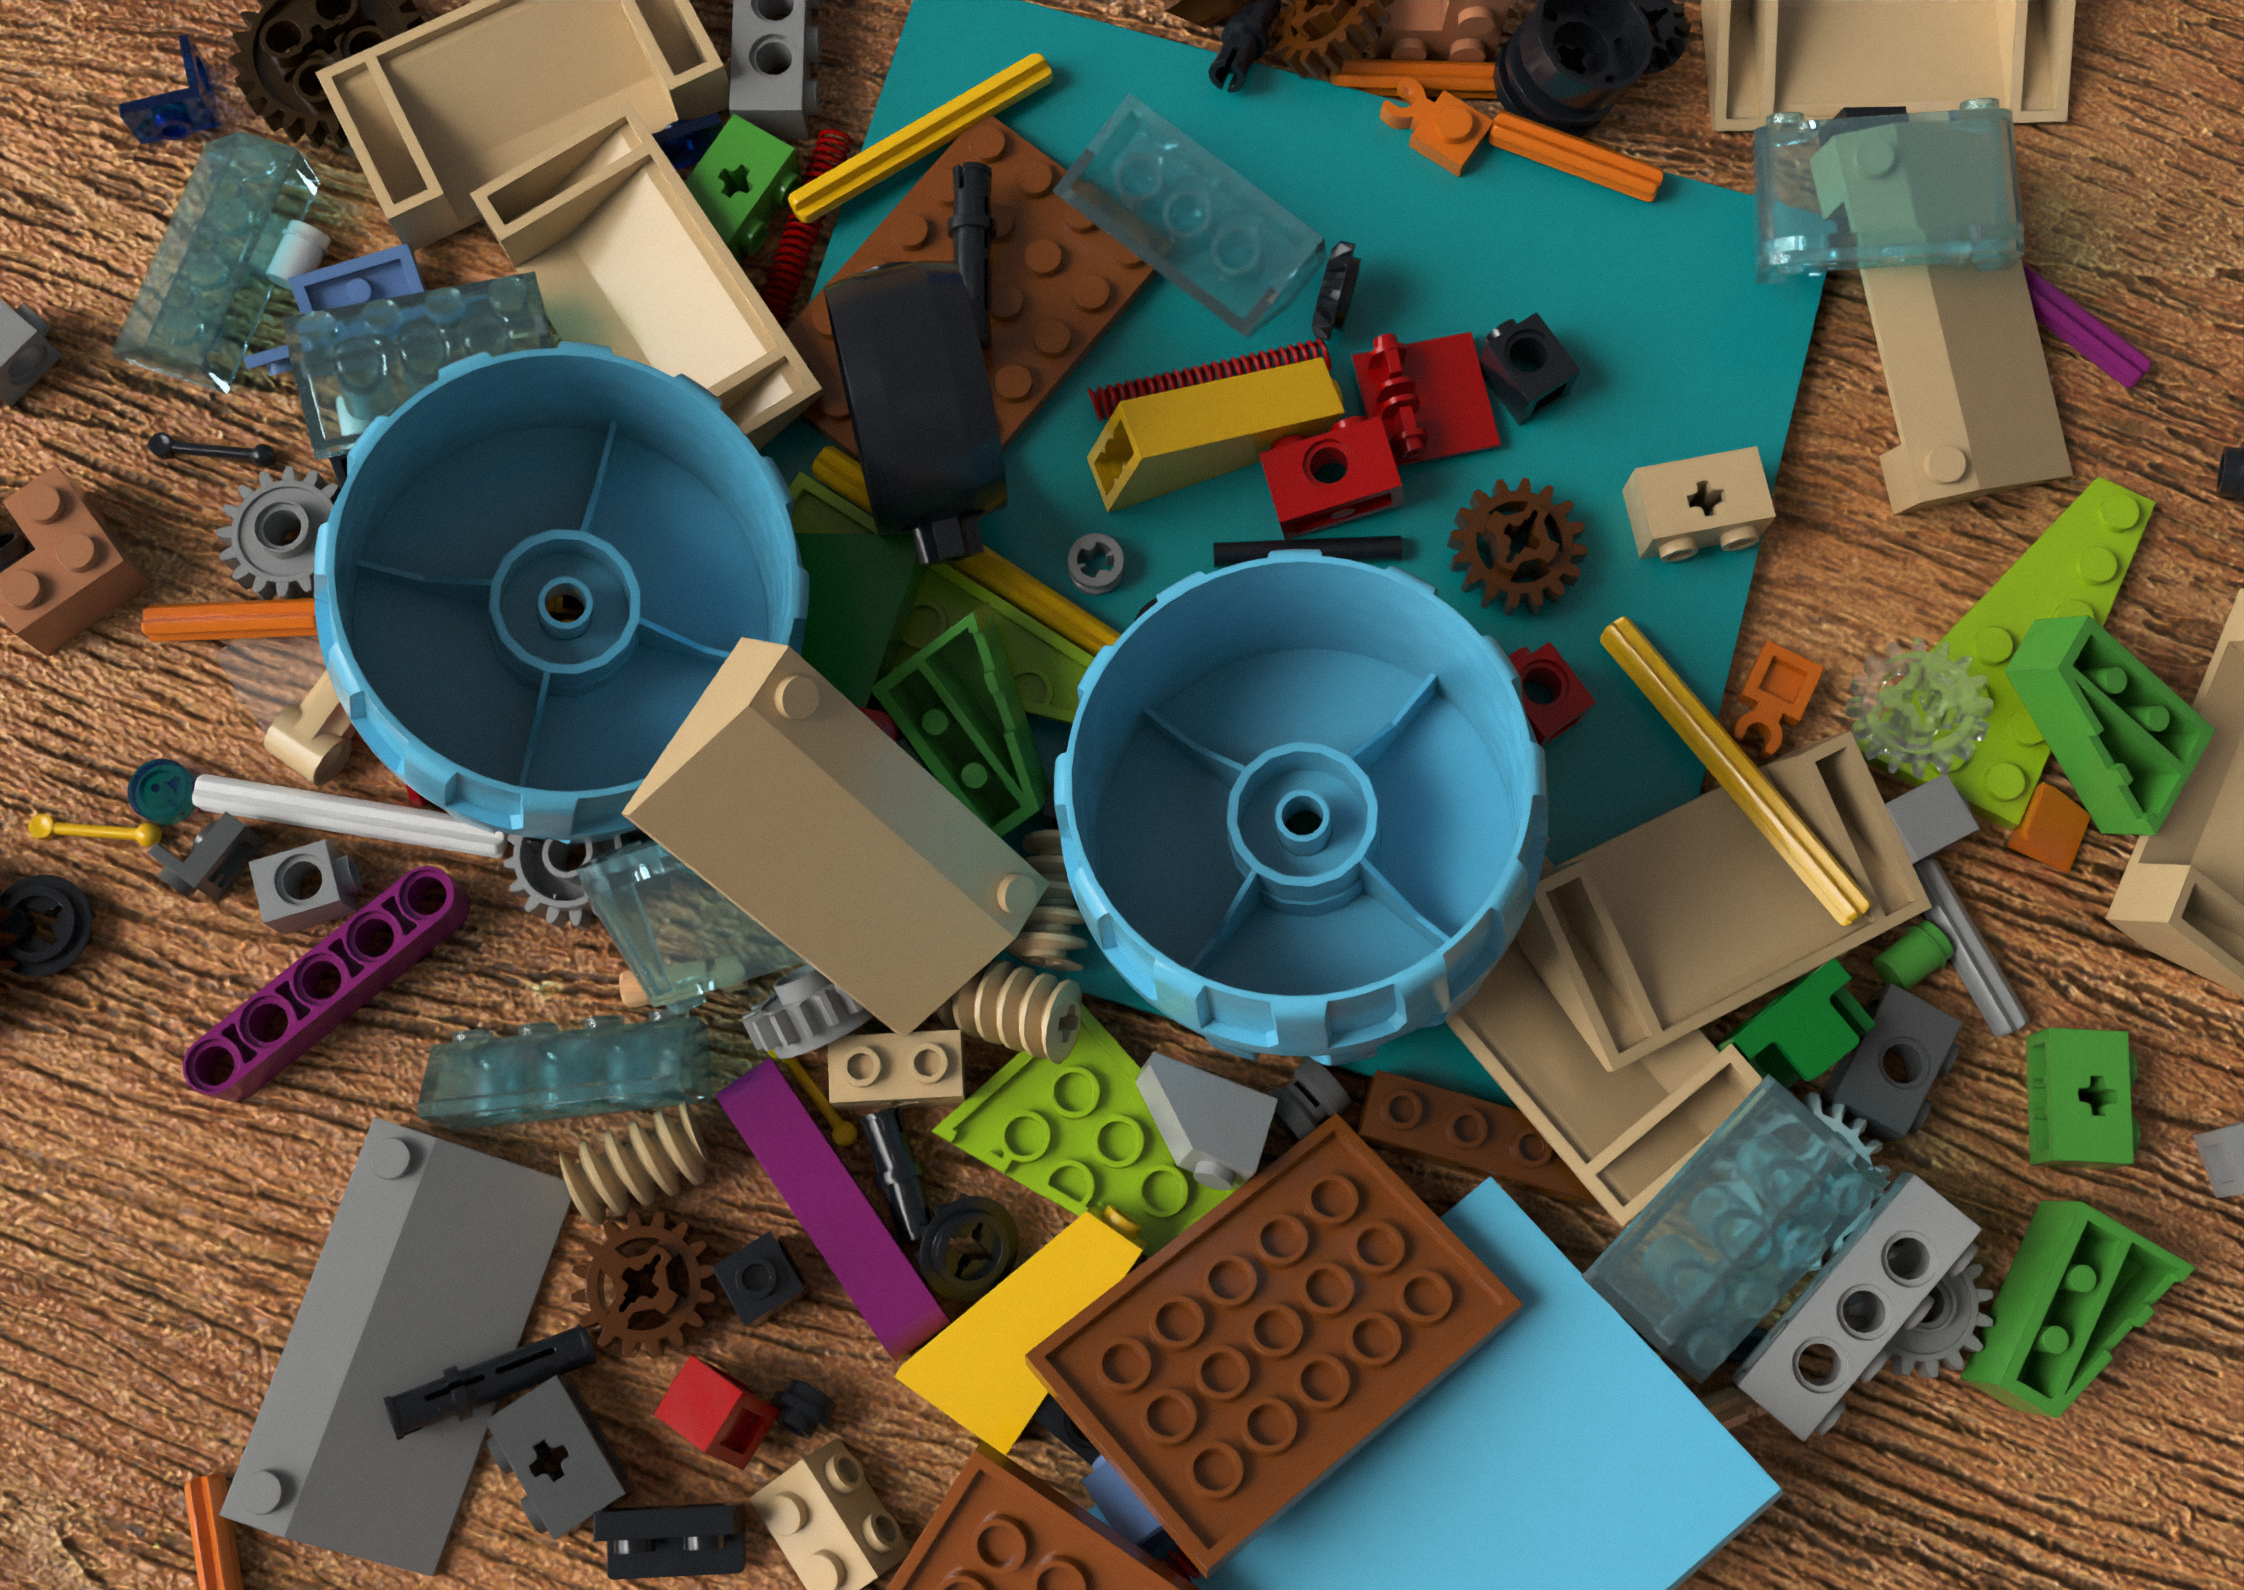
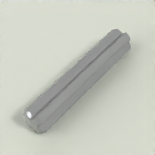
[1913,858,2029,1037]

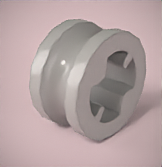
[1068,533,1124,596]

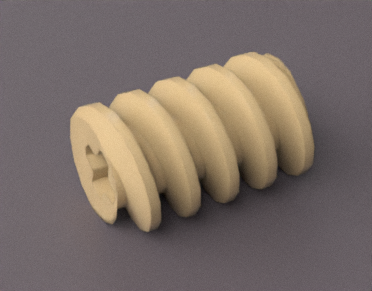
[1005,829,1088,971]
[936,959,1082,1065]
[559,1100,709,1226]

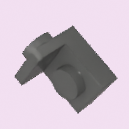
[147,811,268,901]

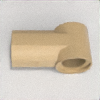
[264,669,356,786]

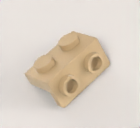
[749,1438,910,1590]

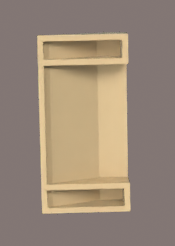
[315,0,730,252]
[1701,0,2076,132]
[470,101,824,452]
[1810,122,2073,515]
[2106,588,2244,996]
[621,637,1050,1037]
[1516,730,1932,1072]
[1445,836,1777,1228]

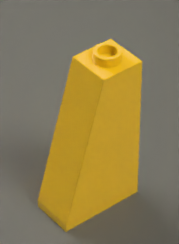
[1087,357,1345,513]
[894,1205,1149,1456]

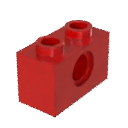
[1259,416,1405,540]

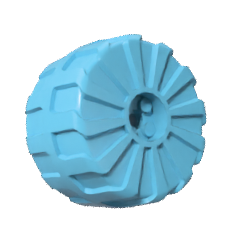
[314,341,809,844]
[1054,549,1549,1066]

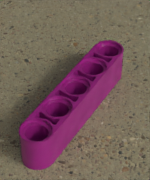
[183,866,471,1102]
[715,1056,952,1363]

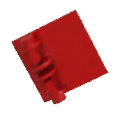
[1351,332,1501,467]

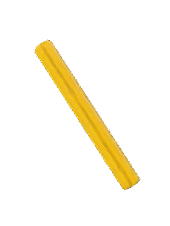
[788,53,1053,223]

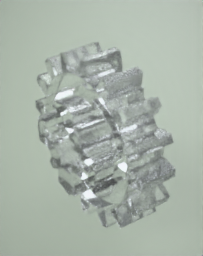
[1845,638,1993,778]

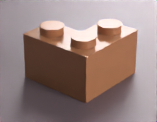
[1375,0,1511,62]
[0,465,152,656]

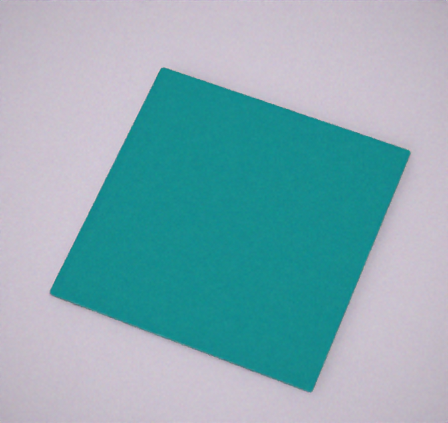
[634,0,1837,1111]

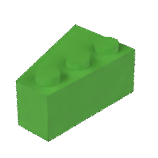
[870,602,1050,838]
[2005,615,2216,836]
[1960,1200,2196,1419]

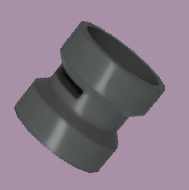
[1266,1056,1353,1144]

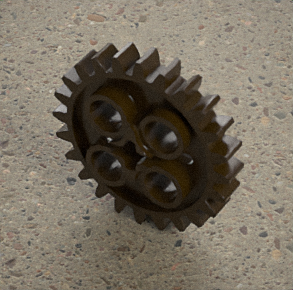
[230,0,425,149]

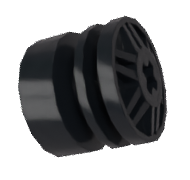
[1493,0,1653,138]

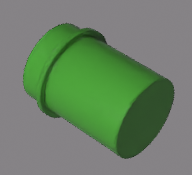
[1872,920,1954,991]

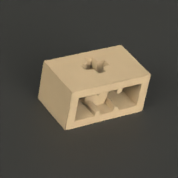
[1622,446,1776,563]
[828,1029,967,1112]

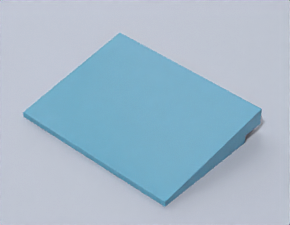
[1087,1176,1783,1590]

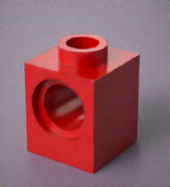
[1508,641,1596,748]
[654,1355,781,1470]

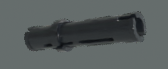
[947,162,997,351]
[383,1323,596,1441]

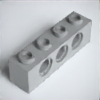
[729,0,823,140]
[1731,1171,1982,1442]

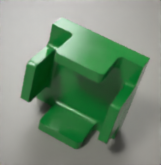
[1714,957,1876,1113]

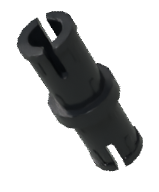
[1208,0,1282,92]
[860,1105,934,1245]

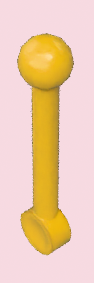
[28,814,162,848]
[767,1049,858,1146]

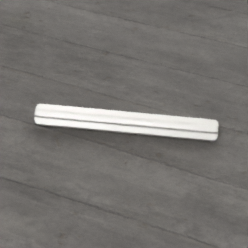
[192,774,509,858]

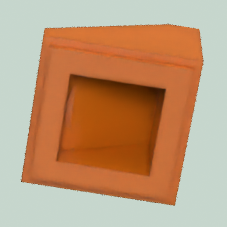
[2007,782,2091,873]

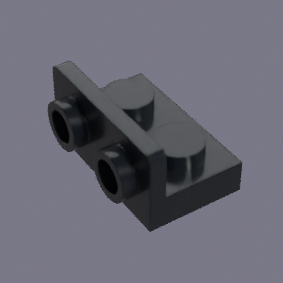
[594,1502,746,1580]

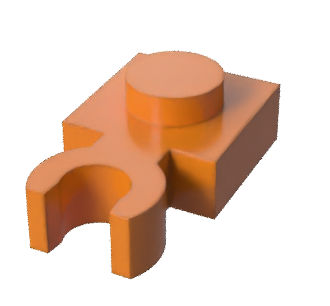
[1379,76,1494,177]
[1729,640,1825,761]

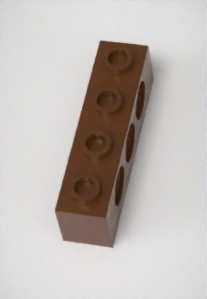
[1355,1069,1608,1214]

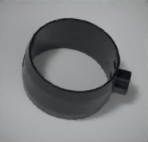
[824,260,1008,567]

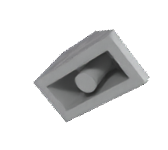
[1136,1051,1278,1190]

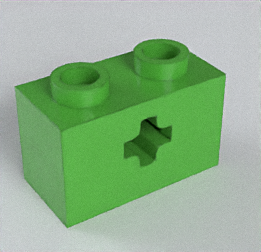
[685,114,802,265]
[2026,1028,2140,1170]

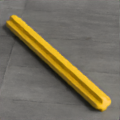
[811,446,1122,657]
[1600,616,1872,927]

